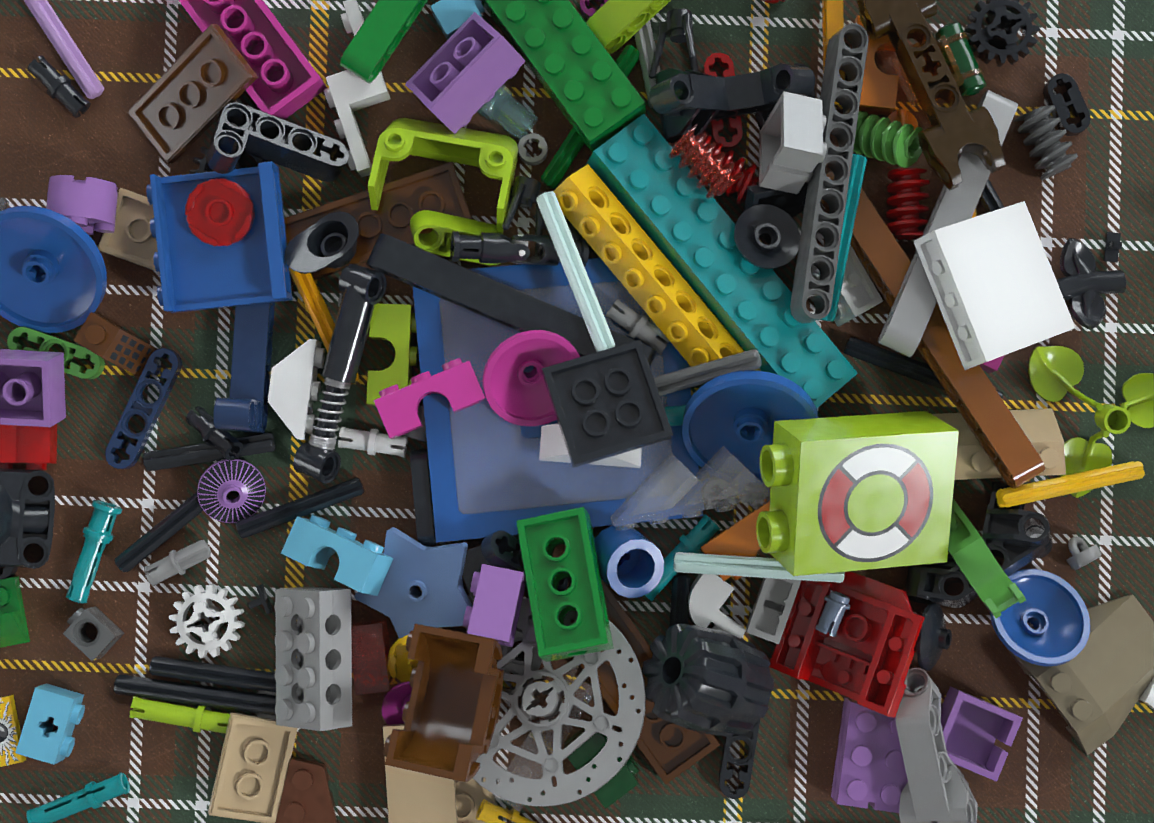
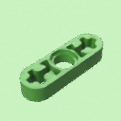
[7,327,105,379]

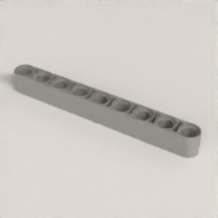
[878,89,1018,357]

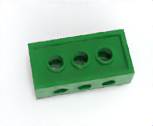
[516,507,614,662]

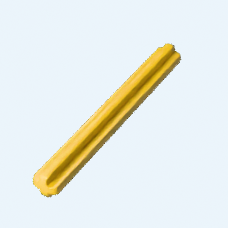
[996,461,1145,508]

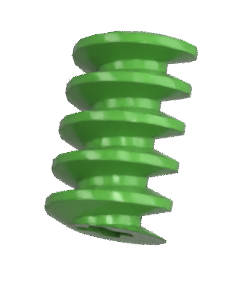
[853,111,923,168]

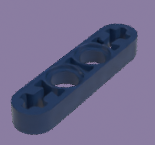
[105,348,182,469]

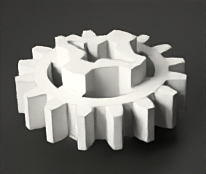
[169,584,245,658]

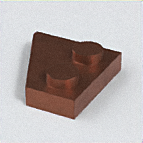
[276,757,338,823]

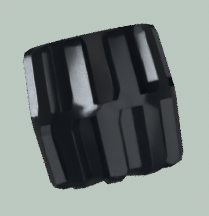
[641,623,774,737]

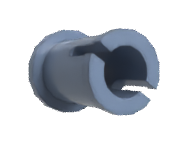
[815,590,851,637]

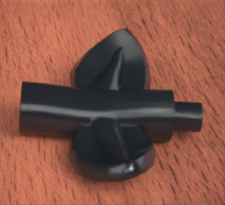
[1056,238,1126,329]

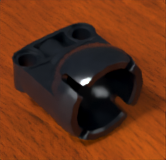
[0,468,55,569]

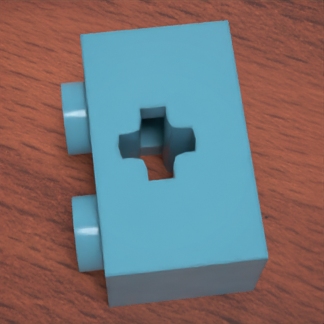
[15,683,85,765]

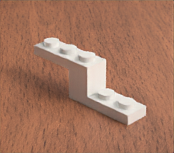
[324,0,391,177]

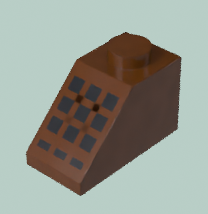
[74,312,158,377]

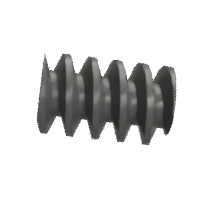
[1013,105,1078,181]

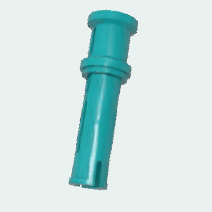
[65,500,123,603]

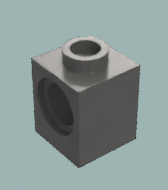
[63,606,125,661]

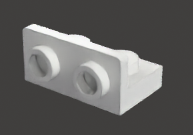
[811,245,883,327]

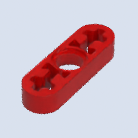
[703,53,743,151]

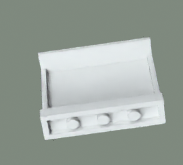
[913,201,1075,370]

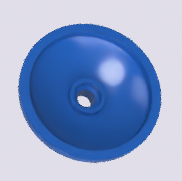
[990,569,1090,666]

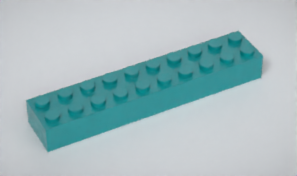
[586,114,858,409]

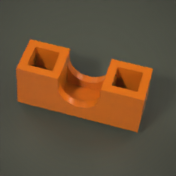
[855,15,899,116]

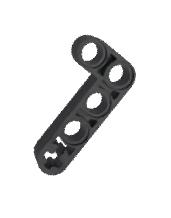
[206,102,349,182]

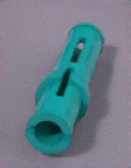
[645,514,721,601]
[26,773,130,823]

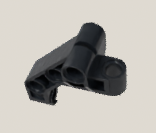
[649,63,815,143]
[904,481,1053,608]

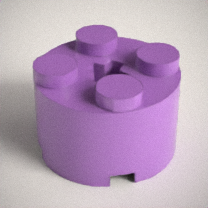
[46,175,118,235]

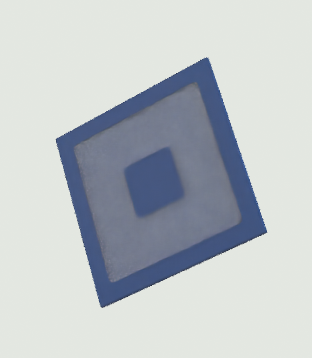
[413,258,703,542]

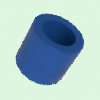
[594,525,664,598]

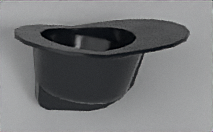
[284,211,359,274]

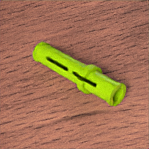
[129,696,230,734]

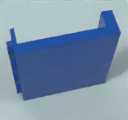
[146,161,293,313]

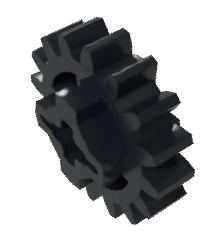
[964,0,1040,67]

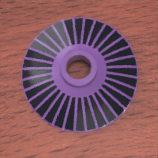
[197,459,266,523]

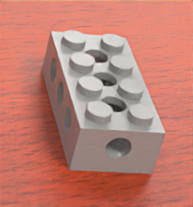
[274,587,352,731]

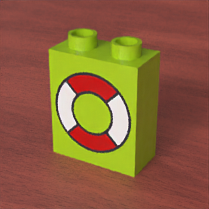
[756,411,959,576]

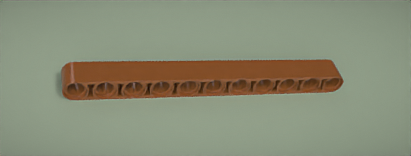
[821,171,1045,489]

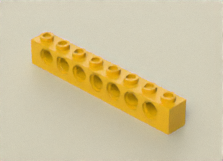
[553,164,761,371]

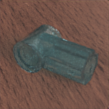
[477,85,538,141]

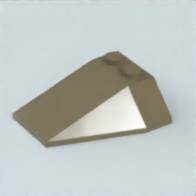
[1005,594,1154,755]

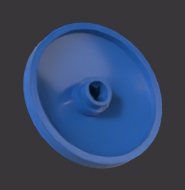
[0,206,107,333]
[682,370,819,484]

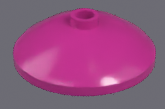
[483,330,580,426]

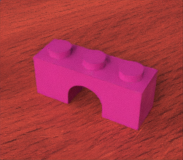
[374,358,485,439]

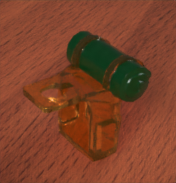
[892,23,987,106]

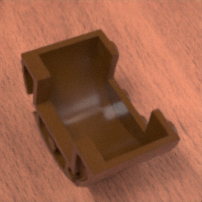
[384,624,504,782]

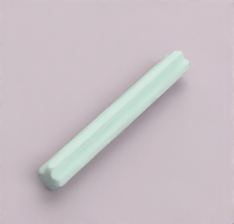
[536,191,615,352]
[674,552,845,583]

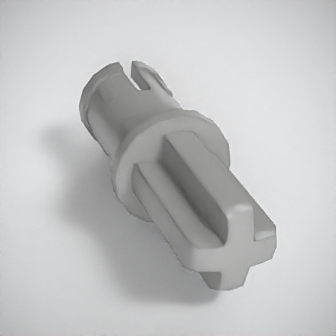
[144,540,211,586]

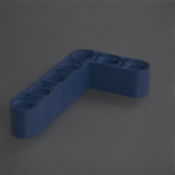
[214,302,275,433]

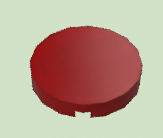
[185,178,255,246]

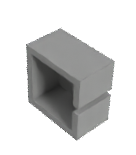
[759,91,827,194]

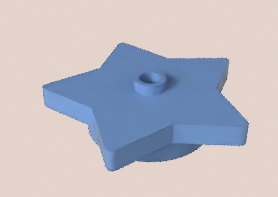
[354,527,473,639]

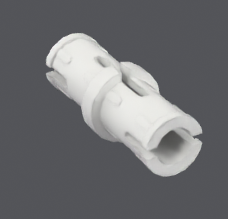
[338,427,408,458]

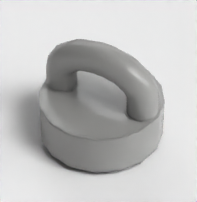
[1066,536,1102,571]

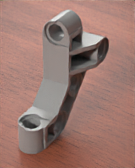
[896,668,978,823]

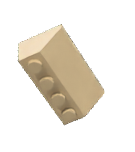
[932,408,1066,480]

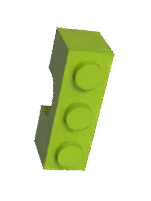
[366,303,418,406]

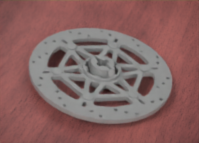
[473,598,646,807]

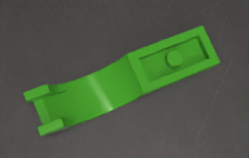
[948,499,1026,618]

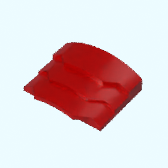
[769,571,925,718]

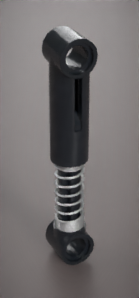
[293,264,387,484]

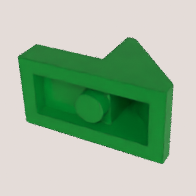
[0,576,30,648]

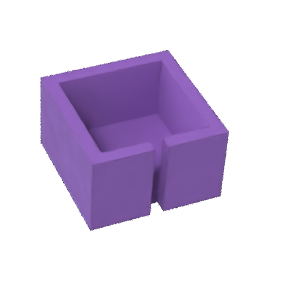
[463,564,526,647]
[940,686,1023,782]

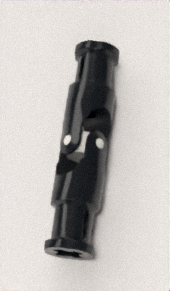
[450,231,589,267]

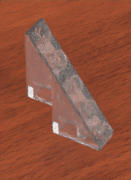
[610,446,770,530]

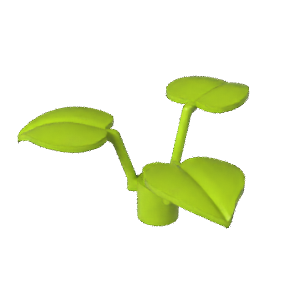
[1028,346,1154,498]

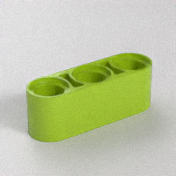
[586,0,671,54]
[410,210,503,265]

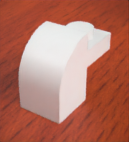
[688,574,746,638]

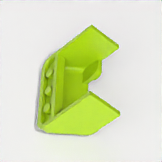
[368,118,518,232]

